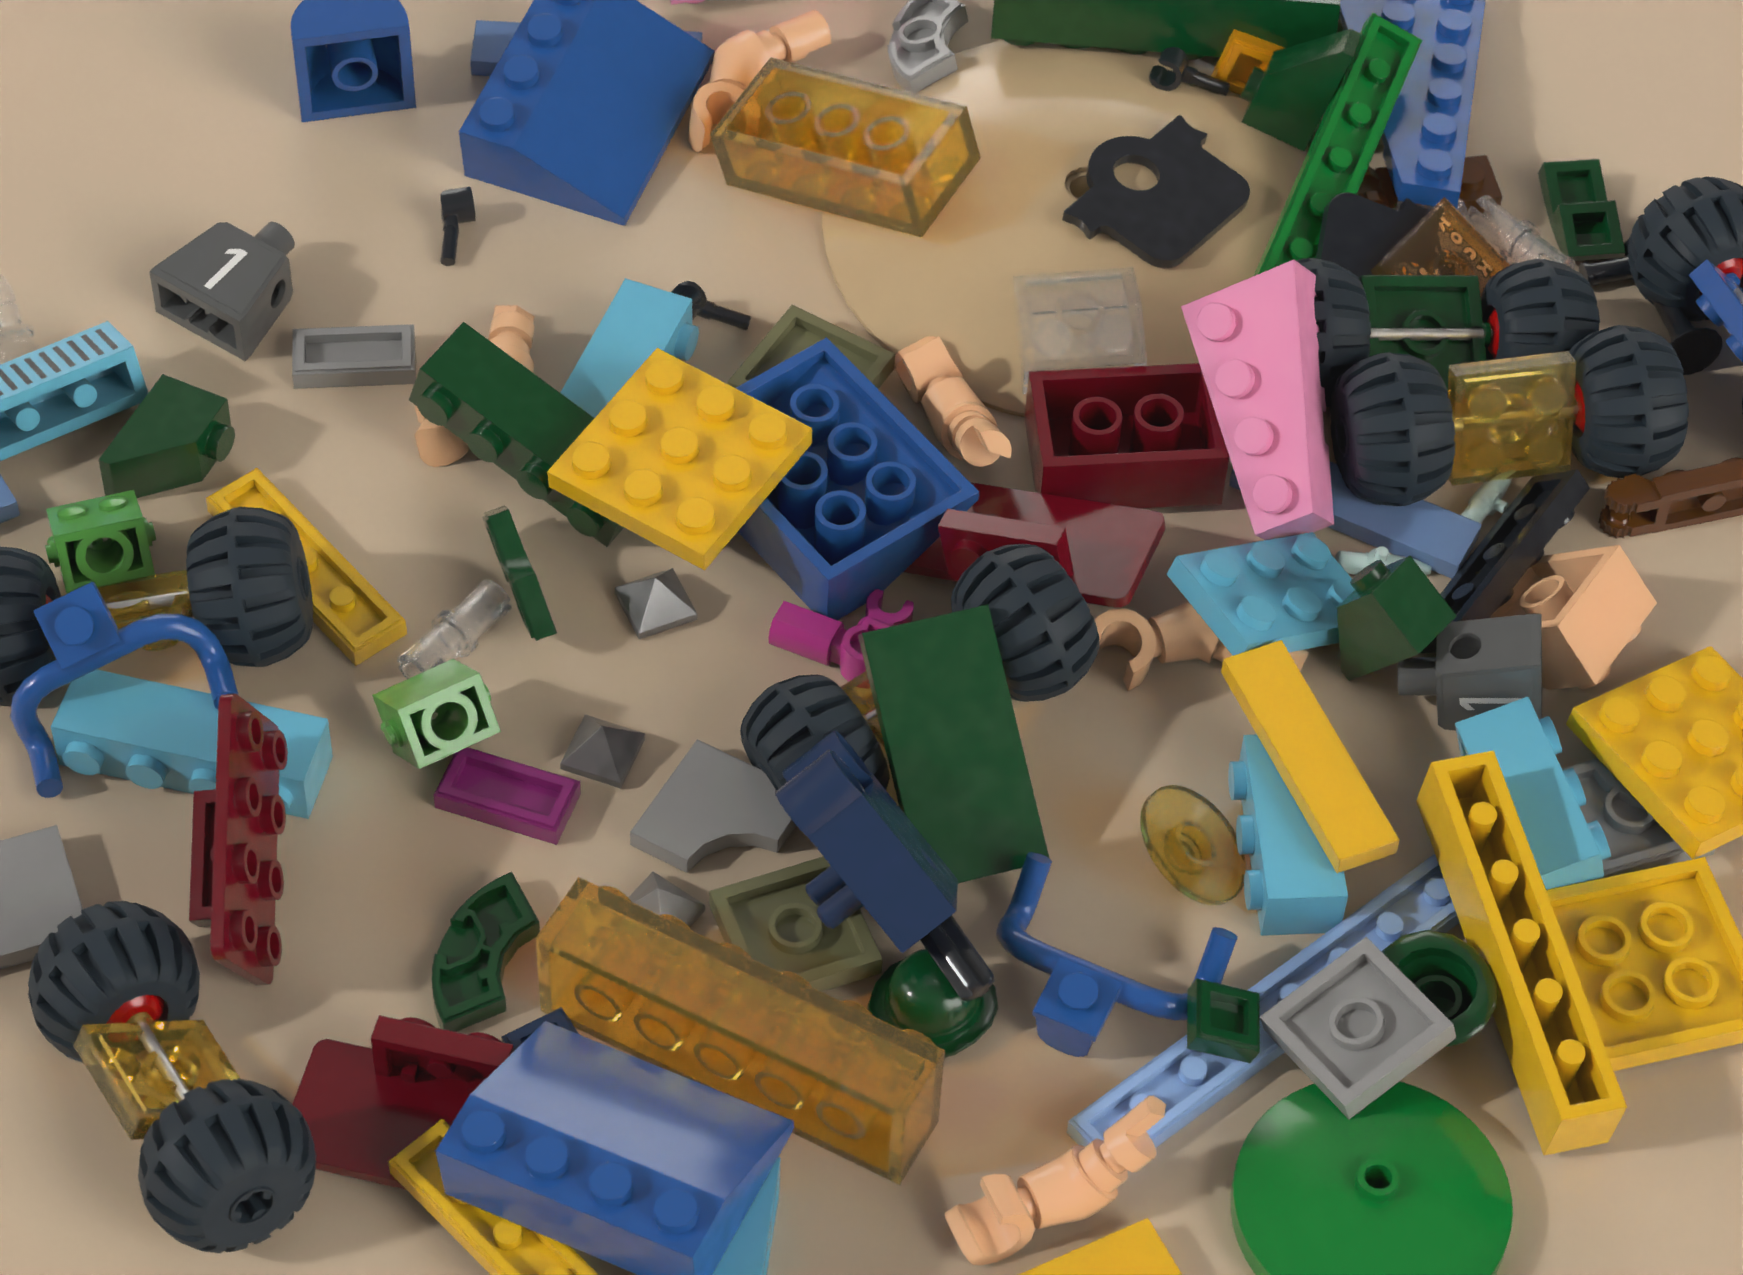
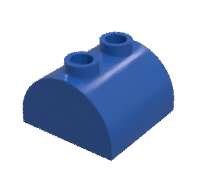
[290,0,416,123]

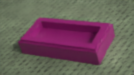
[433,747,581,845]

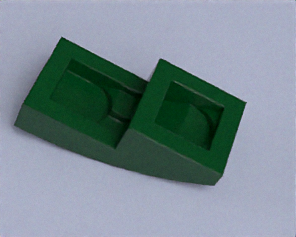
[1538,159,1625,262]

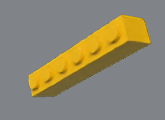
[1416,750,1627,1156]

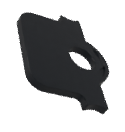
[1062,115,1250,268]
[1316,192,1449,278]

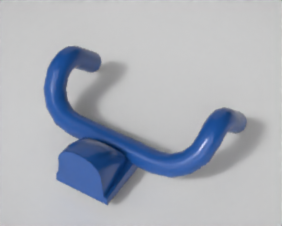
[10,582,239,798]
[996,852,1237,1057]

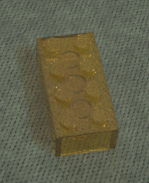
[710,57,981,238]

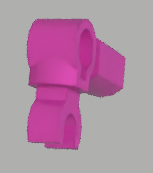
[768,589,914,686]

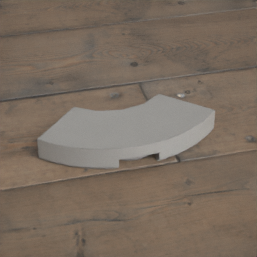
[887,0,968,95]

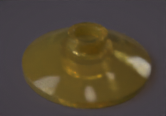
[1140,785,1247,905]

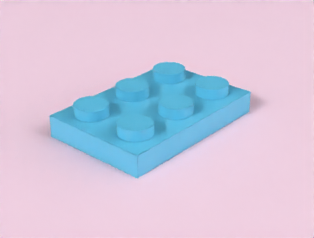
[1167,532,1355,656]

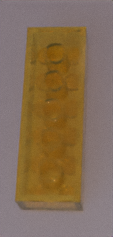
[536,877,945,1185]

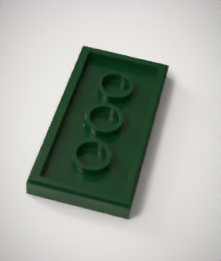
[858,604,1049,883]

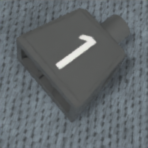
[149,222,295,361]
[1398,614,1542,731]

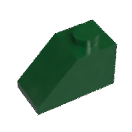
[1240,29,1361,151]
[98,374,235,498]
[1337,556,1457,681]

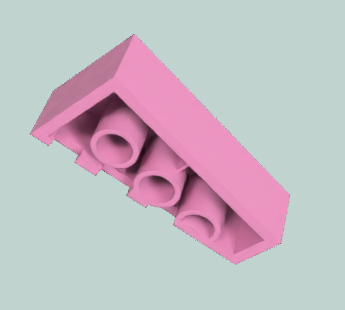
[1181,260,1334,540]

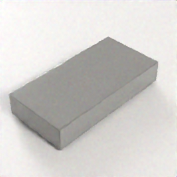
[292,324,416,389]

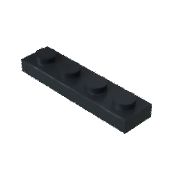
[1421,469,1590,654]

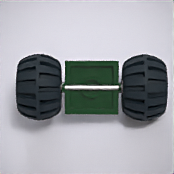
[1296,258,1600,408]

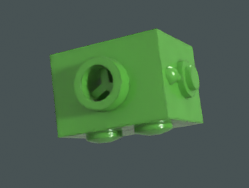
[45,490,156,594]
[372,659,501,769]

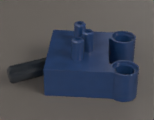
[775,730,995,1002]

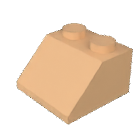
[1490,545,1657,690]

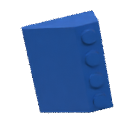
[459,0,715,226]
[736,337,979,620]
[435,1021,794,1275]

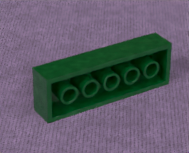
[991,0,1341,60]

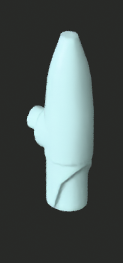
[1461,465,1515,523]
[1335,546,1431,575]

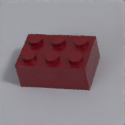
[1024,363,1230,509]

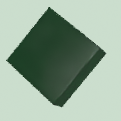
[1187,979,1260,1063]

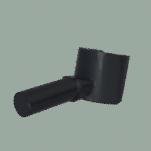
[1149,47,1230,96]
[440,187,476,266]
[671,281,751,330]

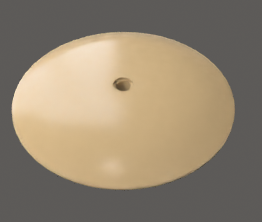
[822,40,1312,417]

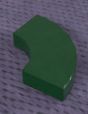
[482,505,557,641]
[432,871,540,1032]

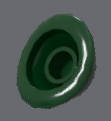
[1382,930,1498,1049]
[867,949,999,1062]

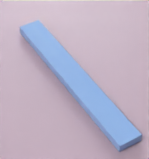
[1067,854,1460,1148]

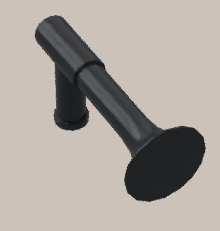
[1579,239,1723,375]

